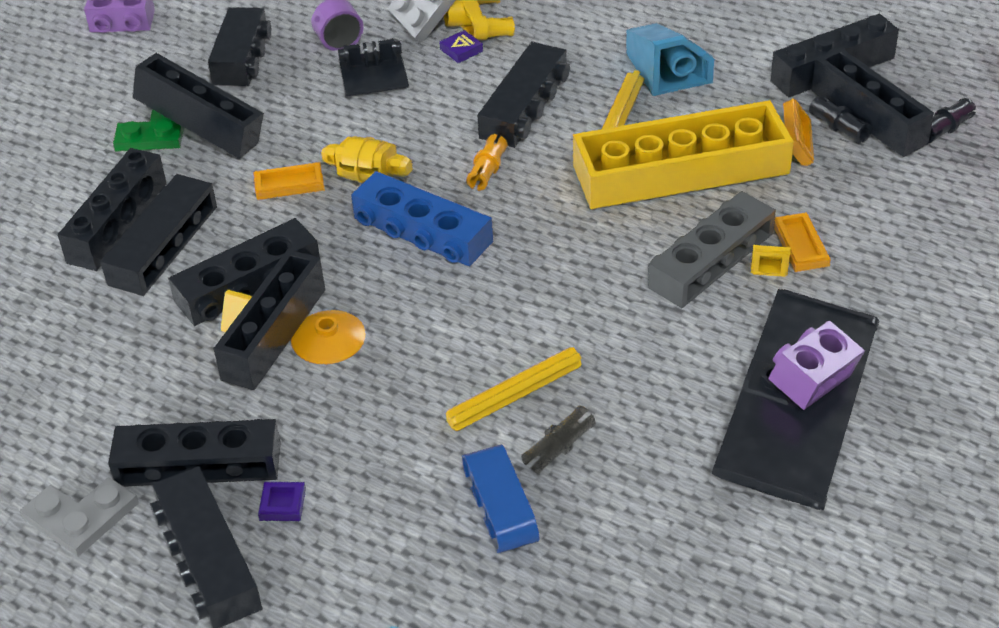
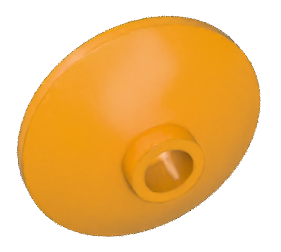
[291,310,366,364]

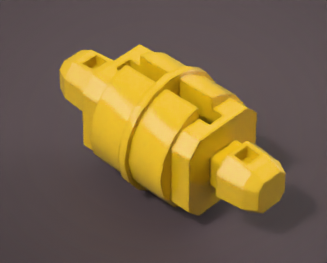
[321,136,413,184]

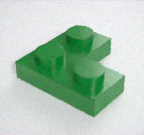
[113,109,184,151]

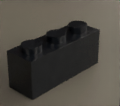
[207,7,272,86]

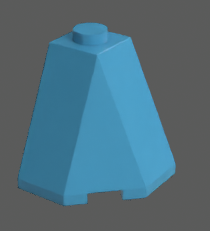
[626,23,715,96]

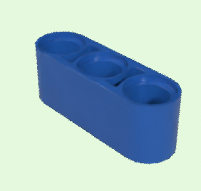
[462,444,540,553]

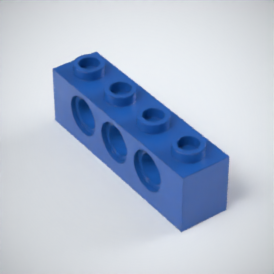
[351,171,493,267]

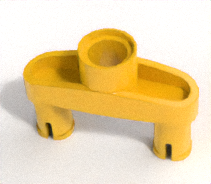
[443,0,515,40]

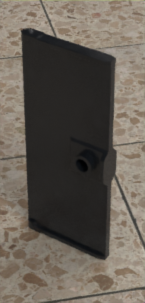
[712,289,879,510]

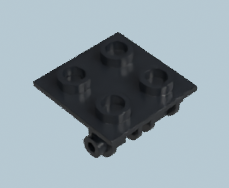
[338,38,409,97]

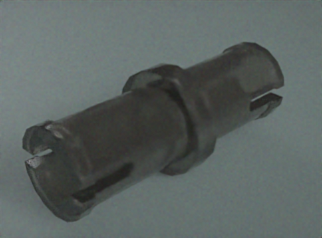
[521,405,596,474]

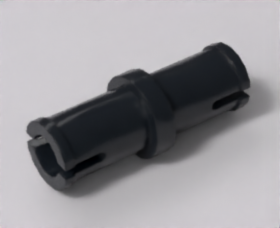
[809,95,872,144]
[929,98,976,143]

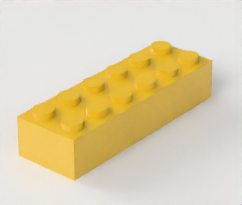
[573,100,794,209]

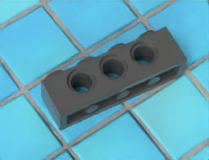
[648,191,776,308]

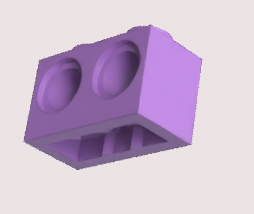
[84,0,155,33]
[768,321,865,410]

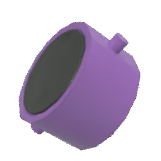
[311,0,364,51]

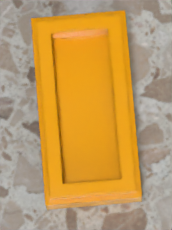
[783,98,814,166]
[253,162,325,200]
[774,212,831,272]

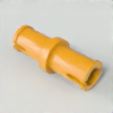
[466,134,507,191]

